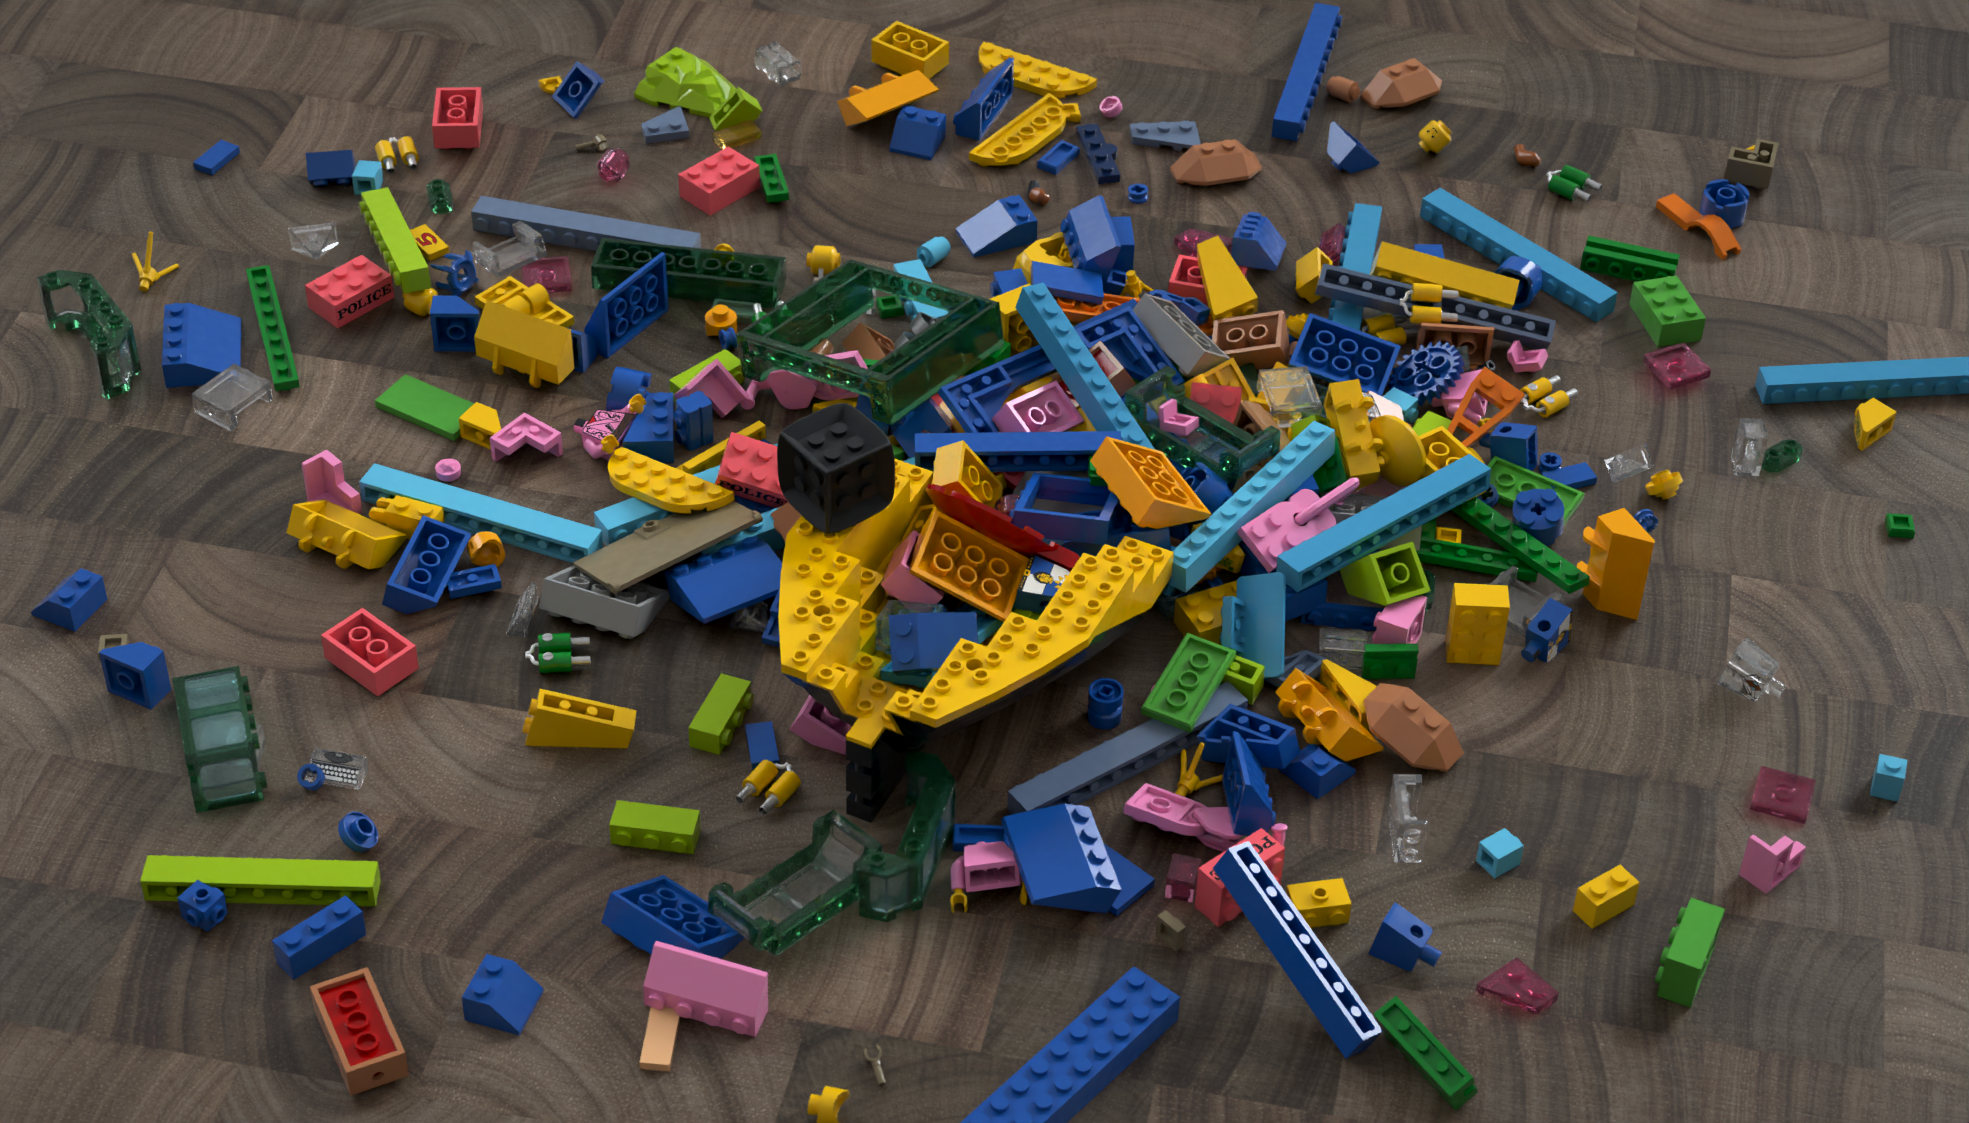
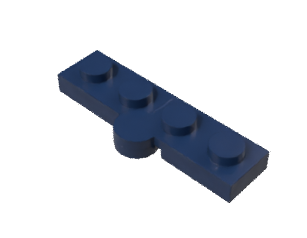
[1076,124,1120,184]

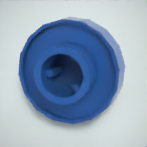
[338,811,378,853]

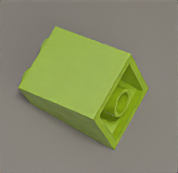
[1340,541,1431,606]

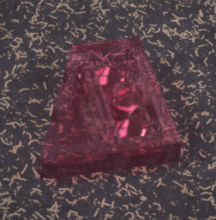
[1174,228,1233,257]
[1476,957,1559,1014]

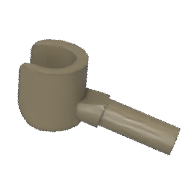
[576,134,609,152]
[863,1045,886,1086]

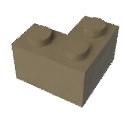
[1724,139,1779,189]

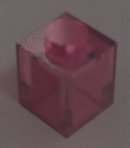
[1165,853,1201,903]

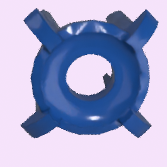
[430,250,479,297]

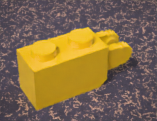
[368,495,445,540]

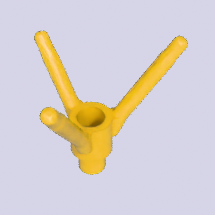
[132,231,179,292]
[1120,270,1153,298]
[1175,742,1223,797]

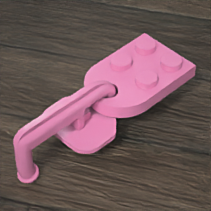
[740,350,879,410]
[1237,477,1359,573]
[1123,783,1288,852]

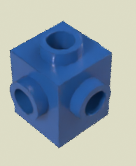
[177,880,228,932]

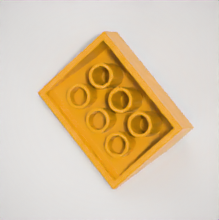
[1090,436,1211,529]
[909,509,1029,622]

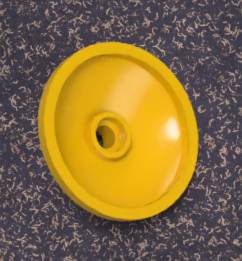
[1369,415,1426,486]

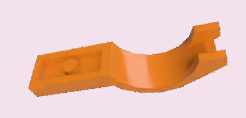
[1656,193,1741,260]

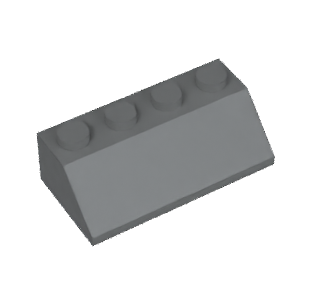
[1133,293,1230,378]

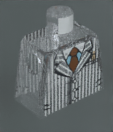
[1718,637,1787,702]

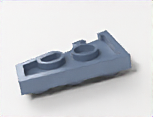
[1129,121,1201,151]

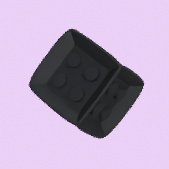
[777,403,895,534]

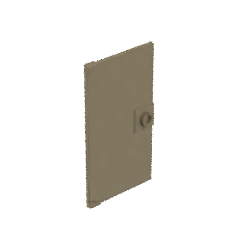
[573,501,763,594]

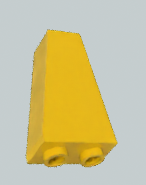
[1197,236,1258,326]
[522,689,637,748]

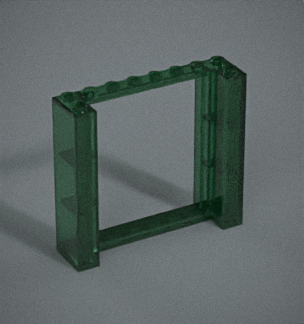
[736,259,1004,425]

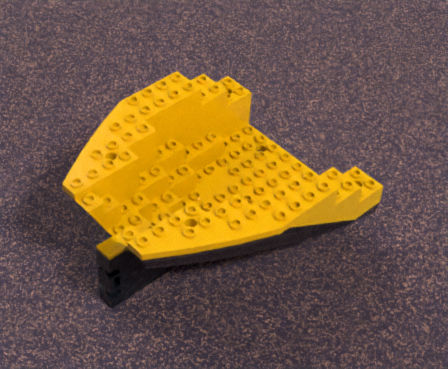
[778,459,1174,823]

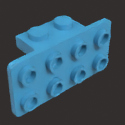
[1220,572,1286,679]

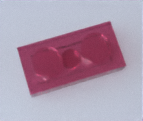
[1319,223,1346,262]

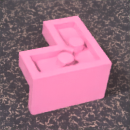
[673,359,749,418]
[490,413,563,462]
[302,450,362,514]
[1739,835,1806,894]

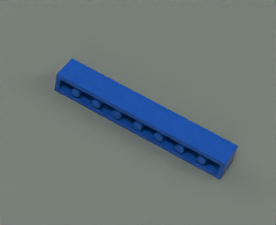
[915,431,1121,472]
[1213,841,1383,1059]

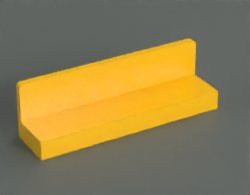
[676,421,766,475]

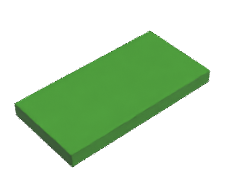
[375,374,474,441]
[1481,456,1585,527]
[1141,633,1236,733]

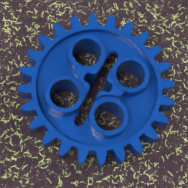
[1387,341,1465,406]

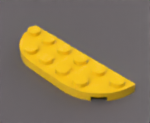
[978,42,1097,98]
[969,93,1066,166]
[608,447,735,513]

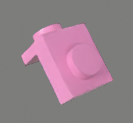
[1507,340,1548,373]
[1158,399,1199,437]

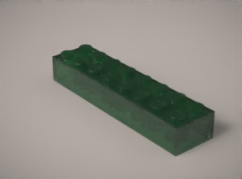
[591,238,786,308]

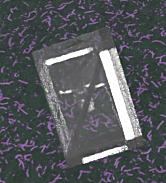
[288,222,338,260]
[1605,443,1654,483]
[728,601,768,632]

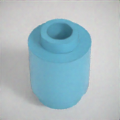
[917,237,951,267]

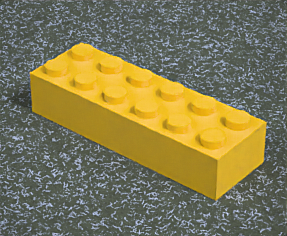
[1370,241,1520,309]

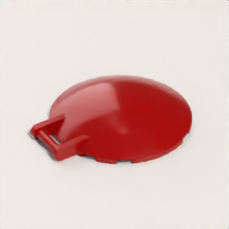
[925,484,1080,572]

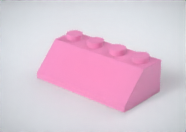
[643,941,768,1037]

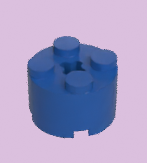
[1699,179,1749,228]
[1494,256,1542,311]
[606,367,652,416]
[1180,462,1231,523]
[1512,489,1564,546]

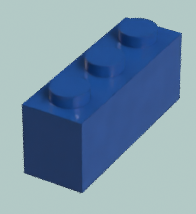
[272,895,366,980]

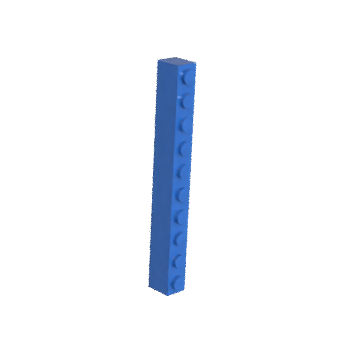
[1271,3,1343,141]

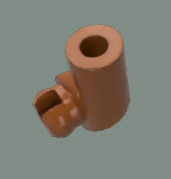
[1514,144,1541,167]

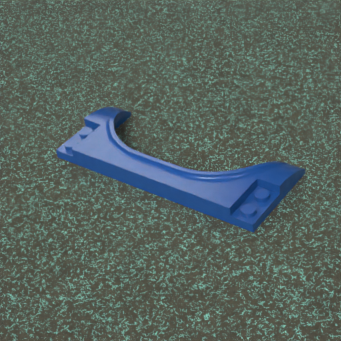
[938,306,1185,433]

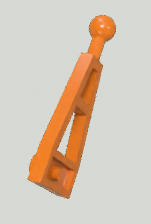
[1447,367,1525,448]

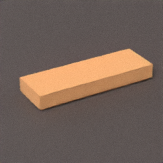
[640,1006,680,1072]

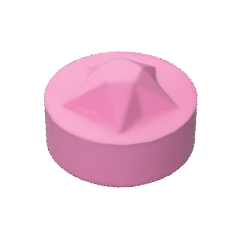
[1099,96,1123,118]
[435,459,461,482]

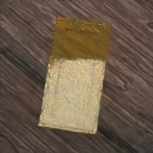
[712,120,762,150]

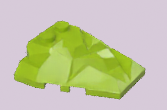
[634,47,737,117]

